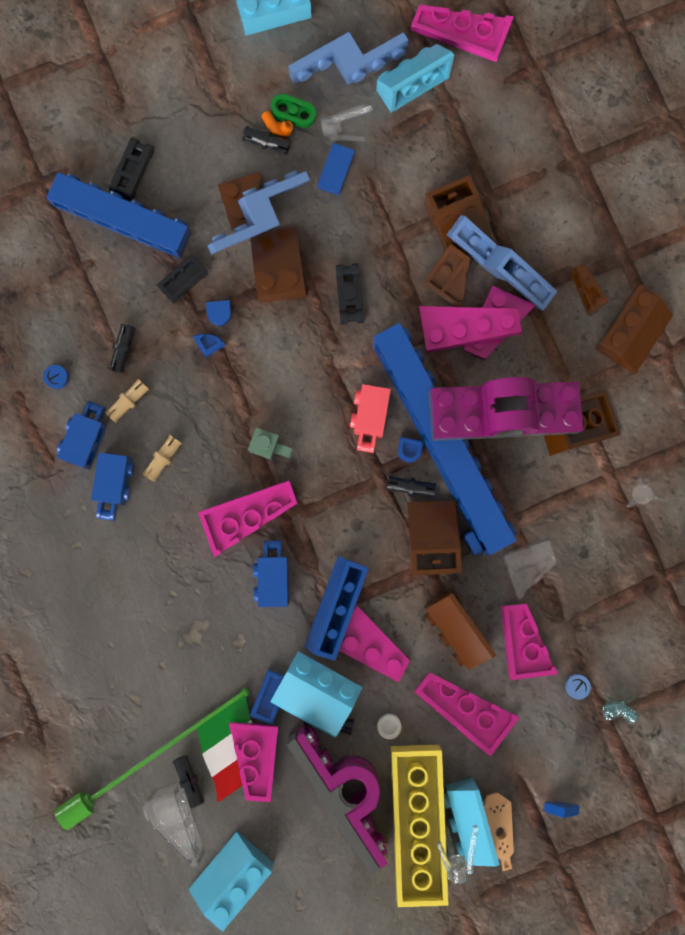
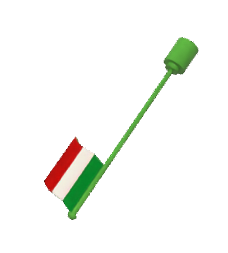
[54,688,252,830]

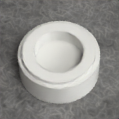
[377,713,402,739]

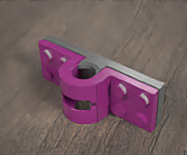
[428,377,584,441]
[286,725,389,875]

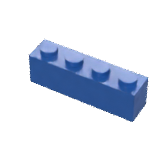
[305,556,369,661]

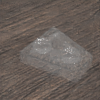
[502,539,557,599]

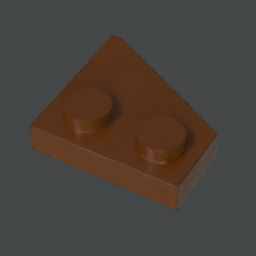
[218,172,262,231]
[423,243,471,307]
[570,263,608,316]

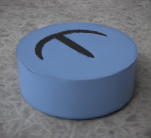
[564,674,591,700]

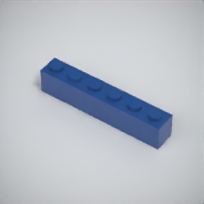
[46,173,191,258]

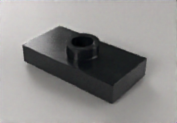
[157,255,209,304]

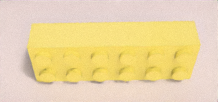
[391,744,448,907]

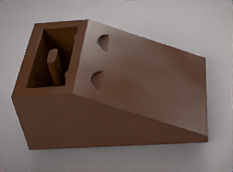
[424,175,493,258]
[407,500,462,575]

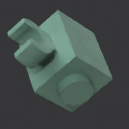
[248,428,293,461]

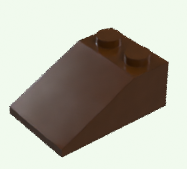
[250,228,306,303]
[543,390,621,456]

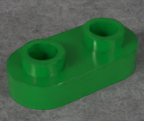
[271,94,316,128]

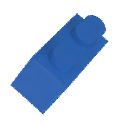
[57,401,107,470]
[91,452,135,521]
[253,540,289,607]

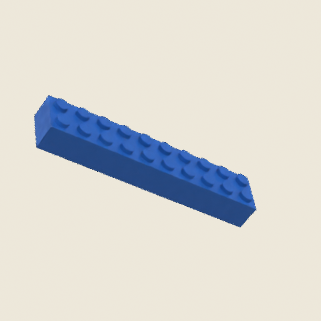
[372,323,517,555]

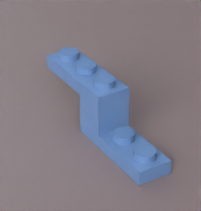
[288,32,408,85]
[207,170,310,254]
[447,215,557,310]

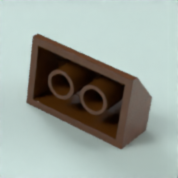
[595,284,673,374]
[424,591,496,670]

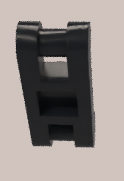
[109,137,155,201]
[335,263,364,325]

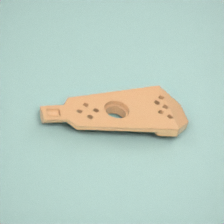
[483,792,514,871]

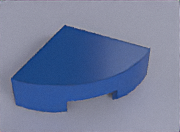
[193,333,226,358]
[544,802,580,818]

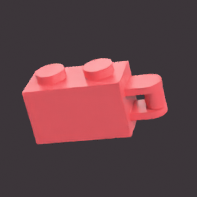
[350,384,391,453]

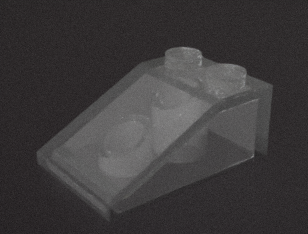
[143,781,205,868]

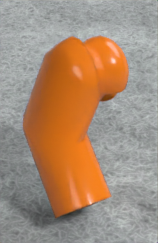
[261,110,293,137]

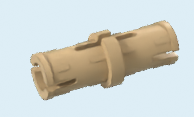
[105,379,150,423]
[142,435,182,482]

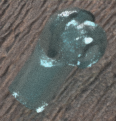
[602,701,639,724]

